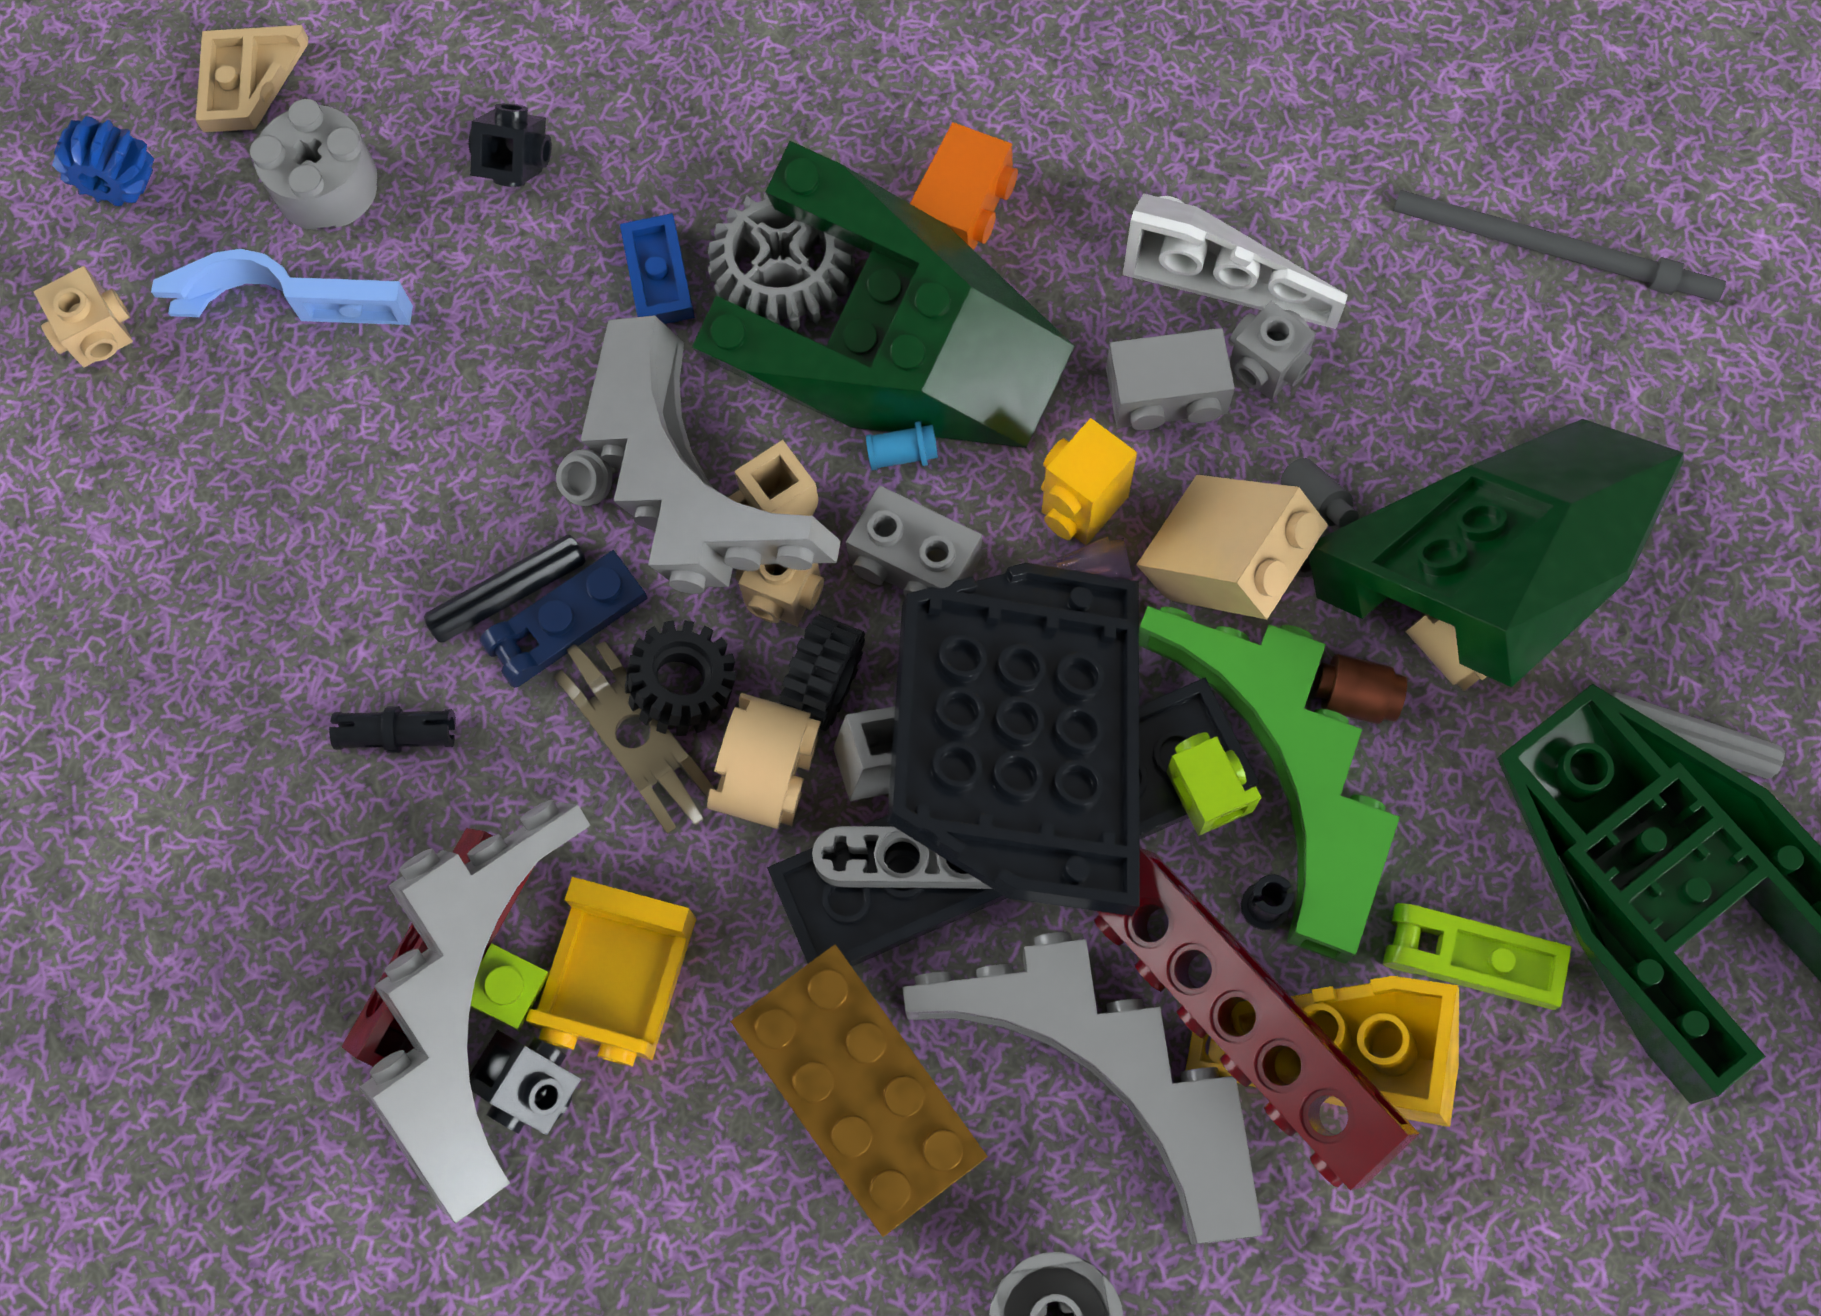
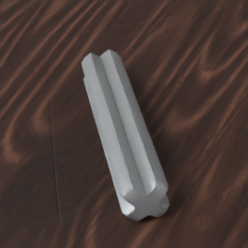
[1610,692,1785,779]

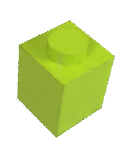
[470,943,549,1032]

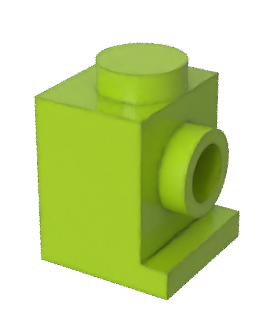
[1166,732,1262,836]

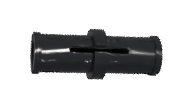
[329,706,456,753]

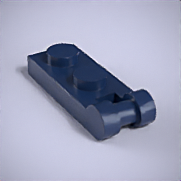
[480,550,648,688]

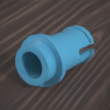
[866,421,938,471]

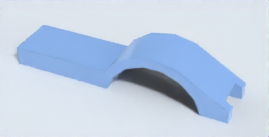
[151,249,413,325]

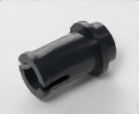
[1240,874,1294,930]

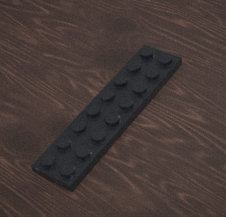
[767,677,1259,966]

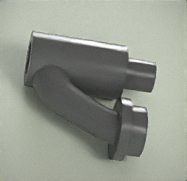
[1281,458,1359,578]

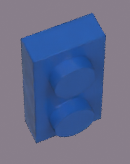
[620,213,695,324]

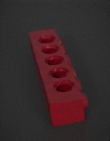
[1094,848,1420,1191]

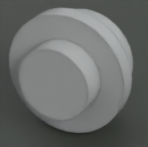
[556,449,612,506]

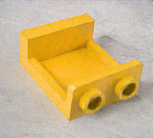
[525,876,696,1067]

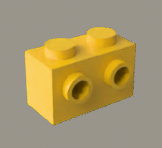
[1041,418,1137,546]

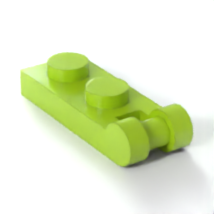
[1383,903,1572,1010]

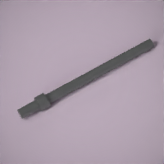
[1393,190,1726,302]

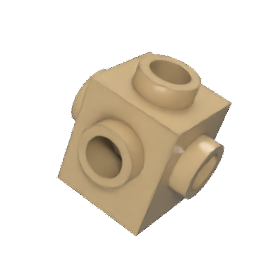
[33,266,133,368]
[736,563,824,627]

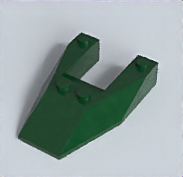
[692,141,1075,448]
[1497,684,1821,1104]

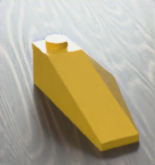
[1185,976,1459,1127]

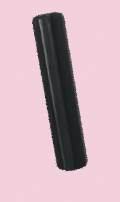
[424,535,586,642]

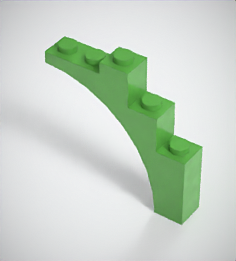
[1139,606,1400,964]

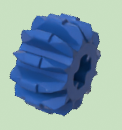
[52,116,154,206]

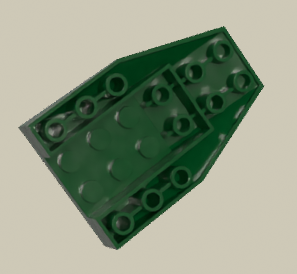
[1309,419,1684,688]

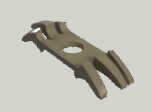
[553,641,715,834]

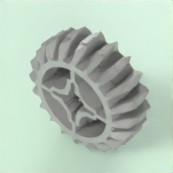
[708,193,856,332]

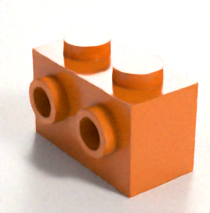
[910,122,1018,250]

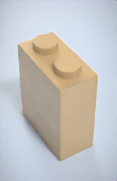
[1136,475,1328,620]

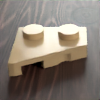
[196,25,308,133]

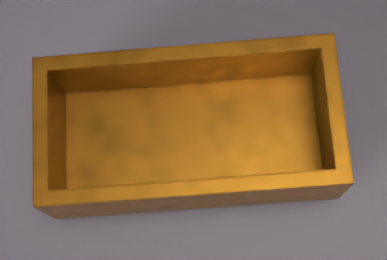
[730,944,988,1237]

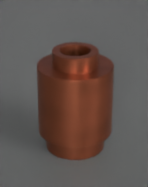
[1313,654,1407,724]

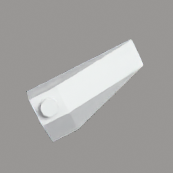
[1123,193,1348,329]

